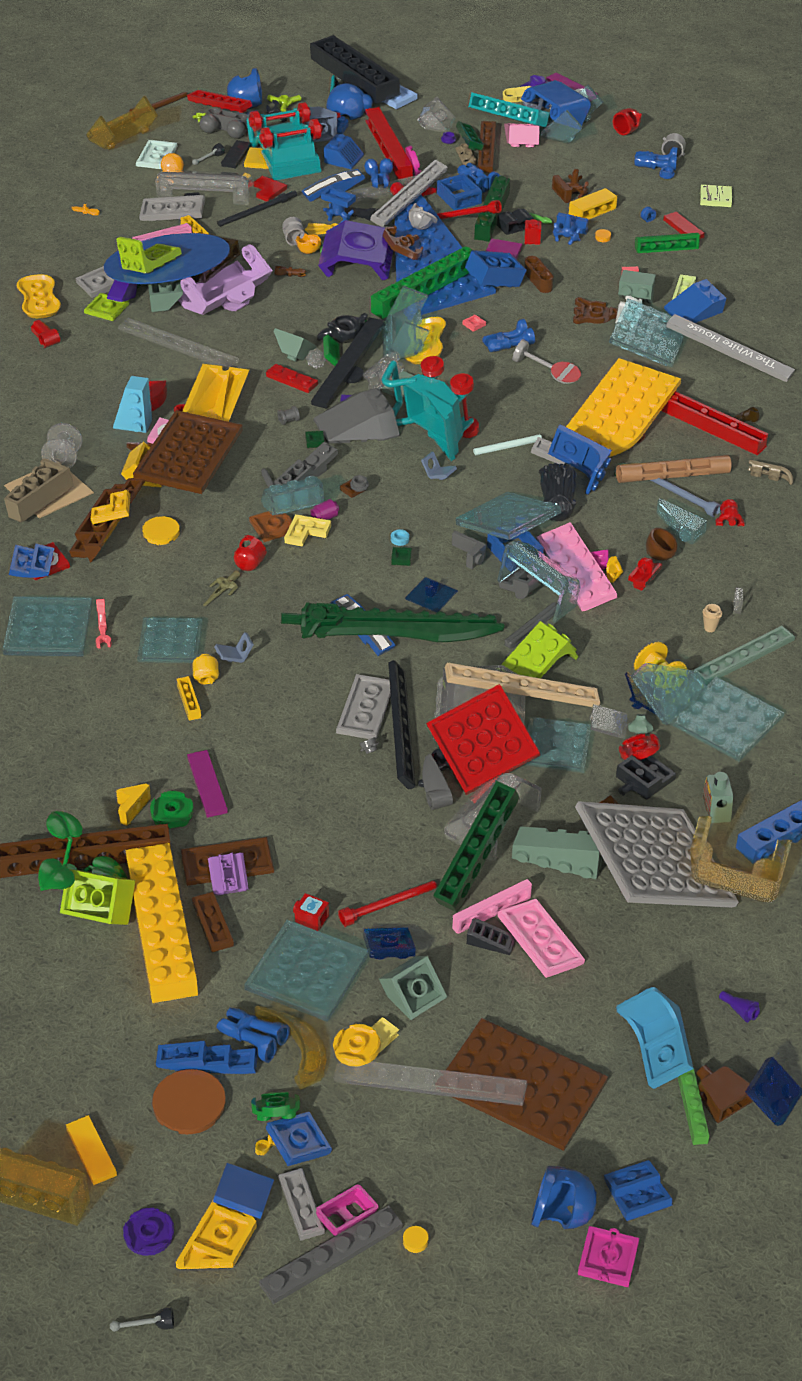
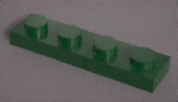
[456,121,484,151]

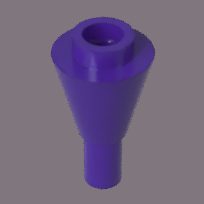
[719,991,760,1023]

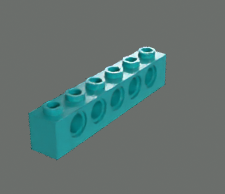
[468,92,550,127]

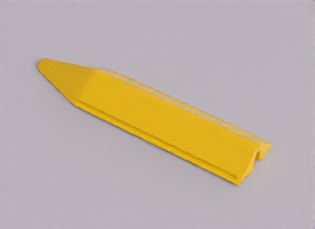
[183,364,249,422]

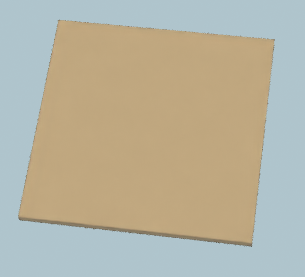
[4,461,94,518]

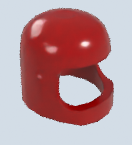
[233,535,267,571]

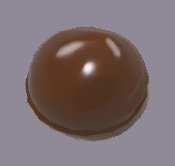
[646,528,677,561]

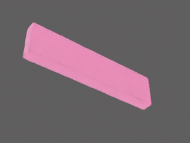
[452,879,532,934]

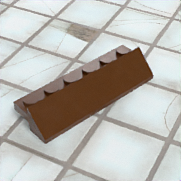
[69,478,146,563]

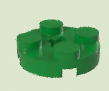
[150,791,194,828]
[251,1092,300,1121]

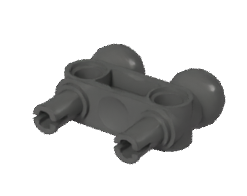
[199,107,251,139]

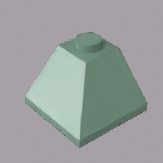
[274,328,317,362]

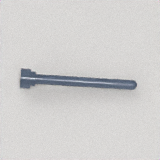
[651,478,721,517]

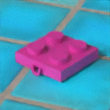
[578,1226,639,1288]

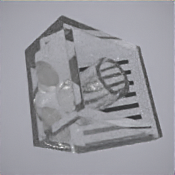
[417,96,456,132]

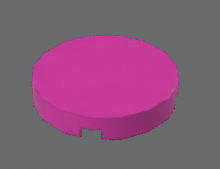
[405,146,422,176]

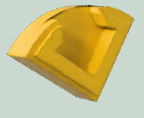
[606,556,623,583]

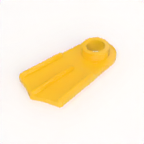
[305,223,338,235]

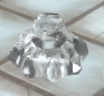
[305,348,327,369]

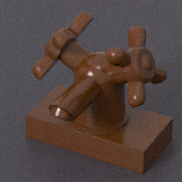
[552,169,589,203]

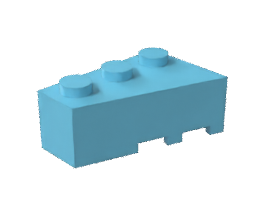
[113,376,152,433]

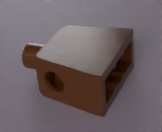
[696,1065,756,1123]

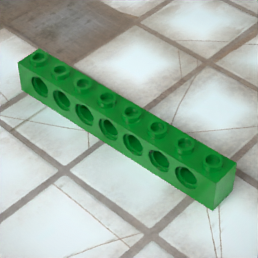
[371,246,472,319]

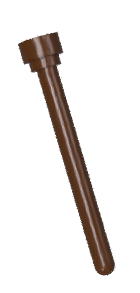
[129,92,188,120]

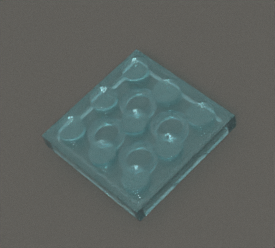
[137,617,203,663]
[523,717,592,773]

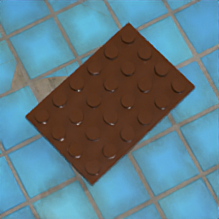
[133,410,243,494]
[435,1018,608,1151]

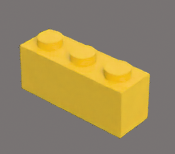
[569,188,617,219]

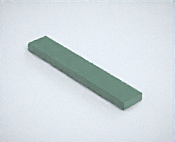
[691,626,795,686]

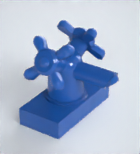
[321,187,356,224]
[553,213,589,245]

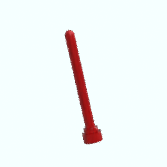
[437,200,502,219]
[338,881,437,927]

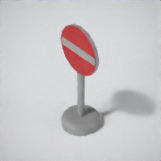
[512,339,581,384]

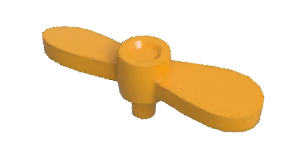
[72,204,100,215]

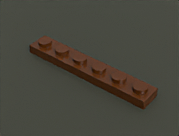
[478,121,496,172]

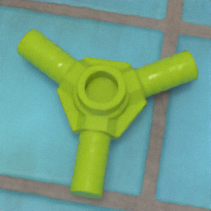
[267,95,301,112]

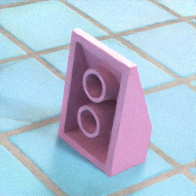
[504,123,539,147]

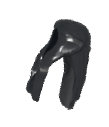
[539,463,577,521]

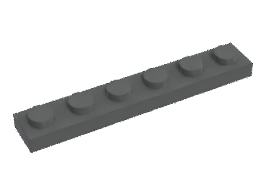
[259,1205,403,1304]

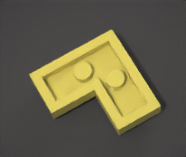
[284,514,331,546]

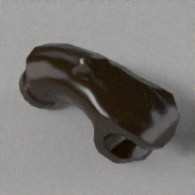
[734,407,760,422]

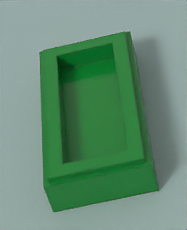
[323,334,340,366]

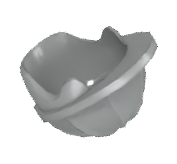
[408,203,438,230]

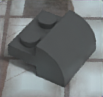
[498,560,551,599]

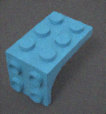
[616,987,694,1089]

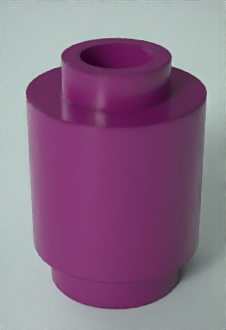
[310,499,339,520]

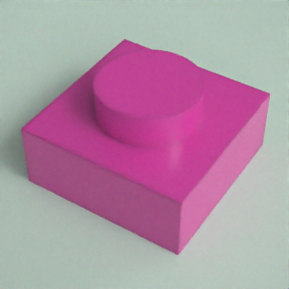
[590,549,609,570]

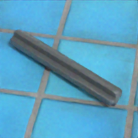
[504,602,560,649]

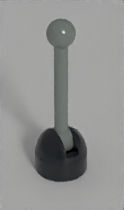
[192,143,225,165]
[110,1307,174,1331]

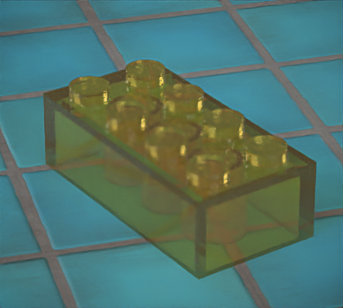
[0,1148,90,1226]

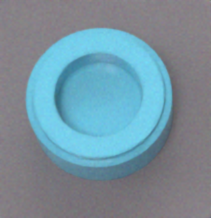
[391,530,409,546]

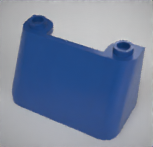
[521,80,591,129]

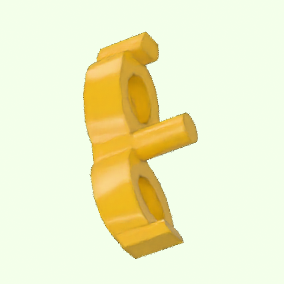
[255,1135,275,1155]

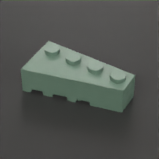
[512,826,603,879]

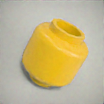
[192,654,219,684]

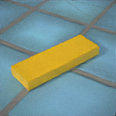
[66,1115,117,1185]

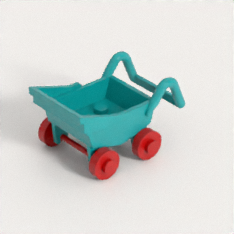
[246,102,322,180]
[382,356,479,461]

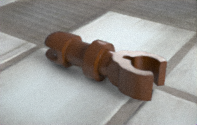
[274,266,306,277]

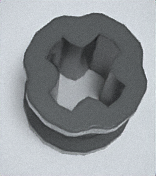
[277,405,300,425]

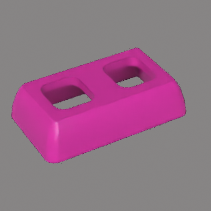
[316,1185,379,1236]

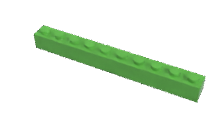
[678,1059,709,1145]

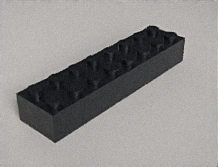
[310,35,400,103]

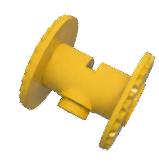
[634,642,687,695]

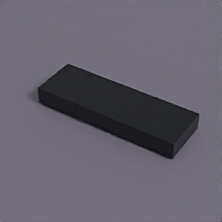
[221,140,251,169]

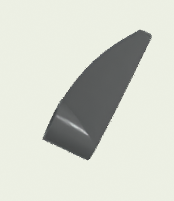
[422,754,453,810]

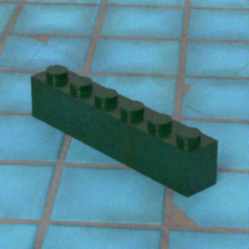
[474,176,510,242]

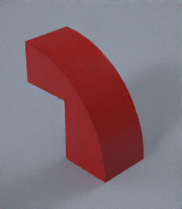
[149,380,167,412]

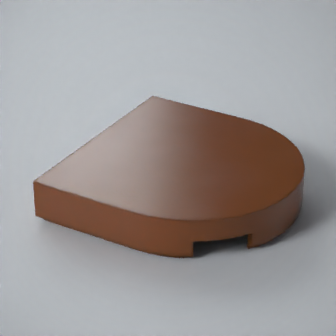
[249,511,292,542]

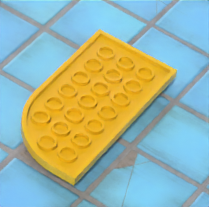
[566,358,681,457]

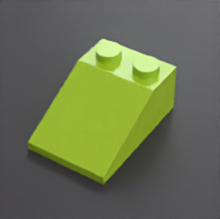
[60,869,135,925]

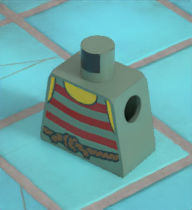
[702,772,733,823]

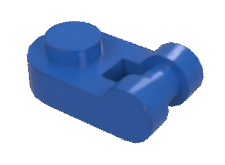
[337,116,348,134]

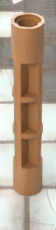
[616,455,731,483]

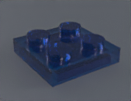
[363,927,416,960]
[745,1056,802,1126]

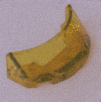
[255,1006,327,1090]

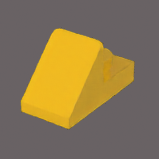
[116,784,151,826]

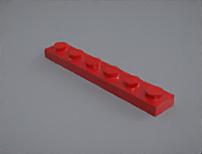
[187,90,252,113]

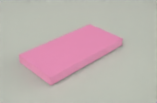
[498,899,585,978]

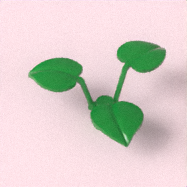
[38,811,127,891]

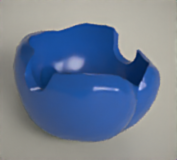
[326,83,373,120]

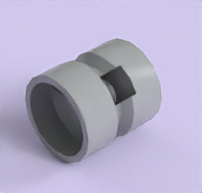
[282,217,305,246]

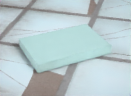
[136,140,178,169]

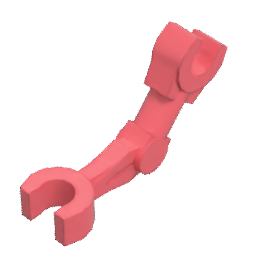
[96,599,112,648]

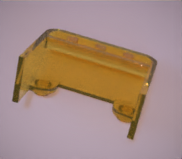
[86,96,158,150]
[690,816,792,903]

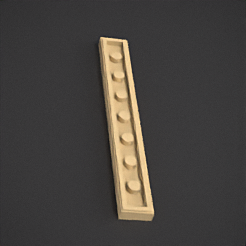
[445,663,600,707]

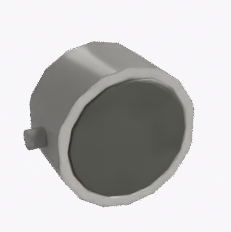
[661,133,686,159]

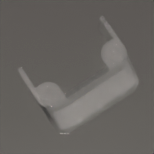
[444,773,542,863]

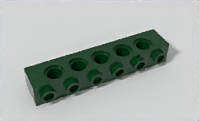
[433,781,520,913]

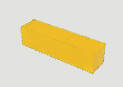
[180,215,209,234]
[177,676,201,721]

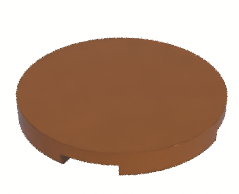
[152,1069,226,1134]

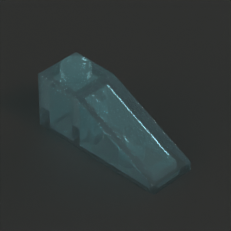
[657,498,707,545]

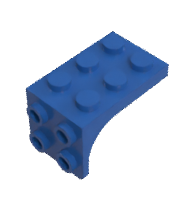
[548,424,612,495]

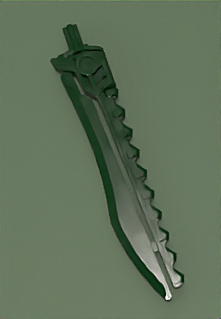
[281,602,505,643]

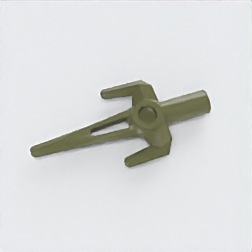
[203,570,240,606]

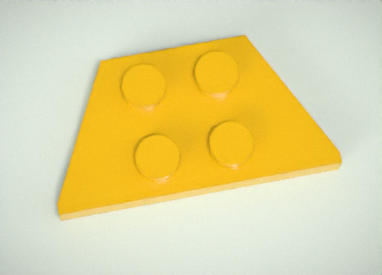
[176,1200,257,1269]

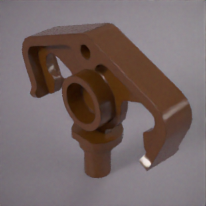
[382,226,424,260]

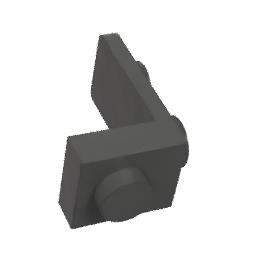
[452,531,486,570]

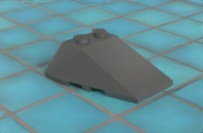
[313,387,400,444]

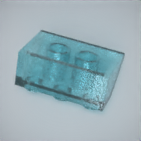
[261,476,325,516]

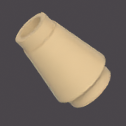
[703,604,722,632]

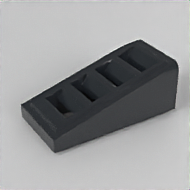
[466,918,516,955]

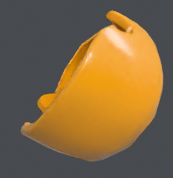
[161,153,184,175]
[296,234,321,254]

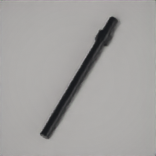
[217,190,297,227]

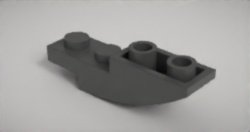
[274,442,338,492]

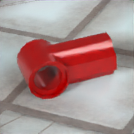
[31,320,60,348]

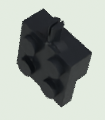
[616,755,676,800]

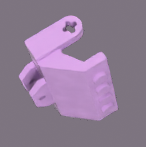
[178,244,273,315]

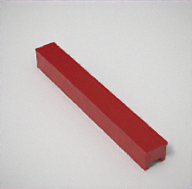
[365,107,413,180]
[661,391,768,455]

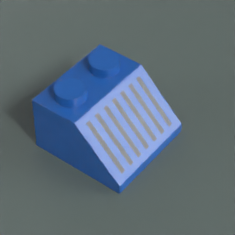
[324,134,364,169]

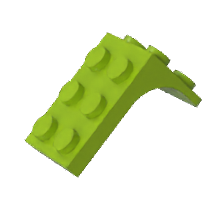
[116,237,182,273]
[499,621,579,679]

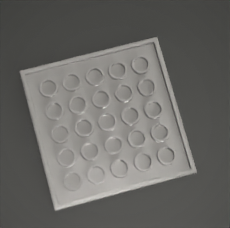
[575,801,739,908]

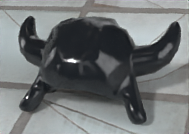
[317,313,368,343]

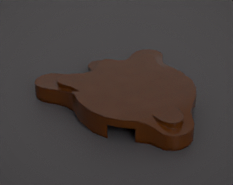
[573,297,618,324]

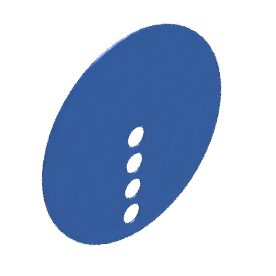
[104,233,230,284]

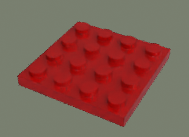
[426,684,540,795]

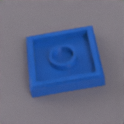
[266,1112,332,1166]
[213,1163,274,1219]

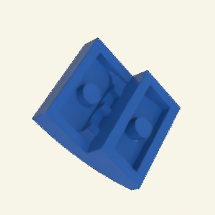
[9,544,54,578]
[604,1160,672,1221]

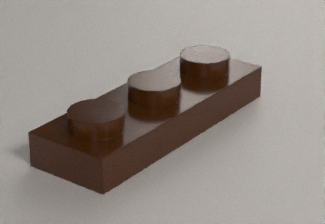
[192,892,234,952]

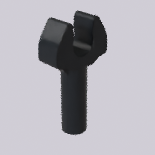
[266,100,287,122]

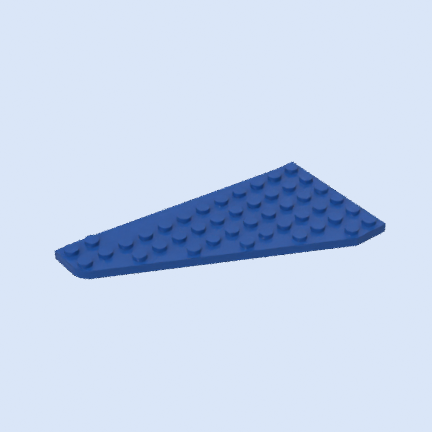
[394,195,496,318]

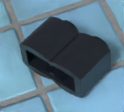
[497,209,534,235]

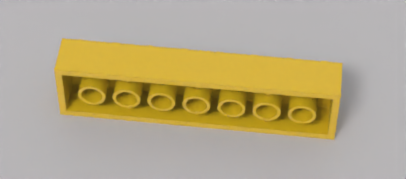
[126,843,198,1003]

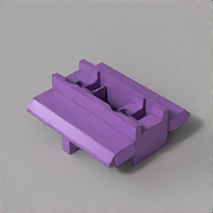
[208,853,249,895]

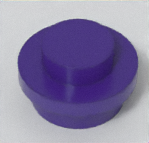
[441,132,456,144]

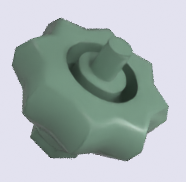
[628,714,653,734]

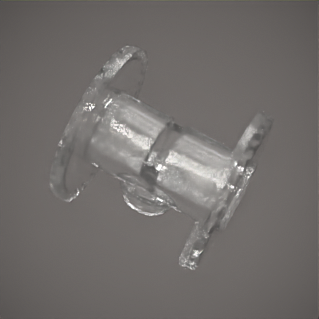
[41,423,82,468]

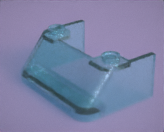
[540,85,603,143]
[383,286,429,362]
[497,540,580,623]

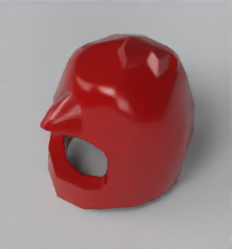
[612,108,642,135]

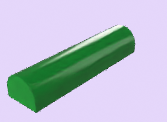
[635,233,700,253]

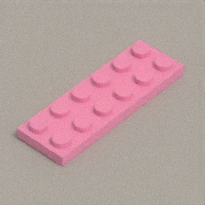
[537,522,617,611]

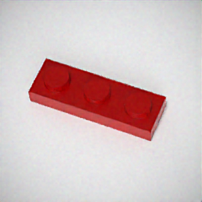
[266,364,318,393]

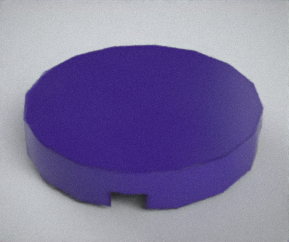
[123,1207,174,1256]

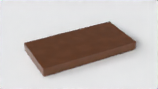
[181,837,274,886]

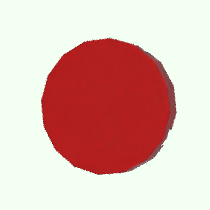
[619,733,661,760]

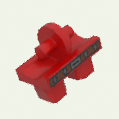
[628,557,662,590]

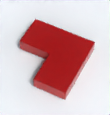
[253,176,287,202]

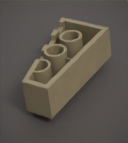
[4,458,73,523]

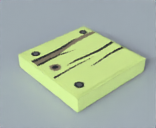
[700,185,732,207]

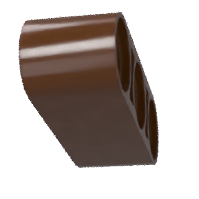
[524,256,554,293]

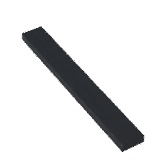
[311,317,385,409]
[388,660,415,789]

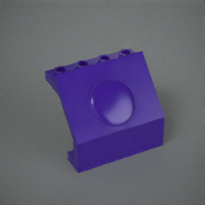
[318,220,393,280]

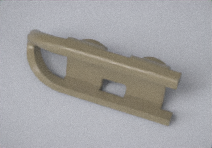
[455,143,476,166]
[748,460,793,485]

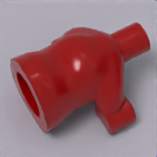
[715,499,745,526]

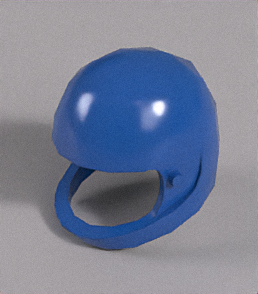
[227,68,262,109]
[531,1166,596,1229]

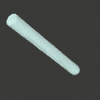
[473,434,542,456]

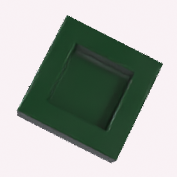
[305,431,324,448]
[391,547,412,566]

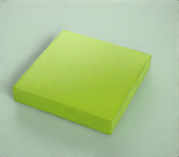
[84,293,129,321]

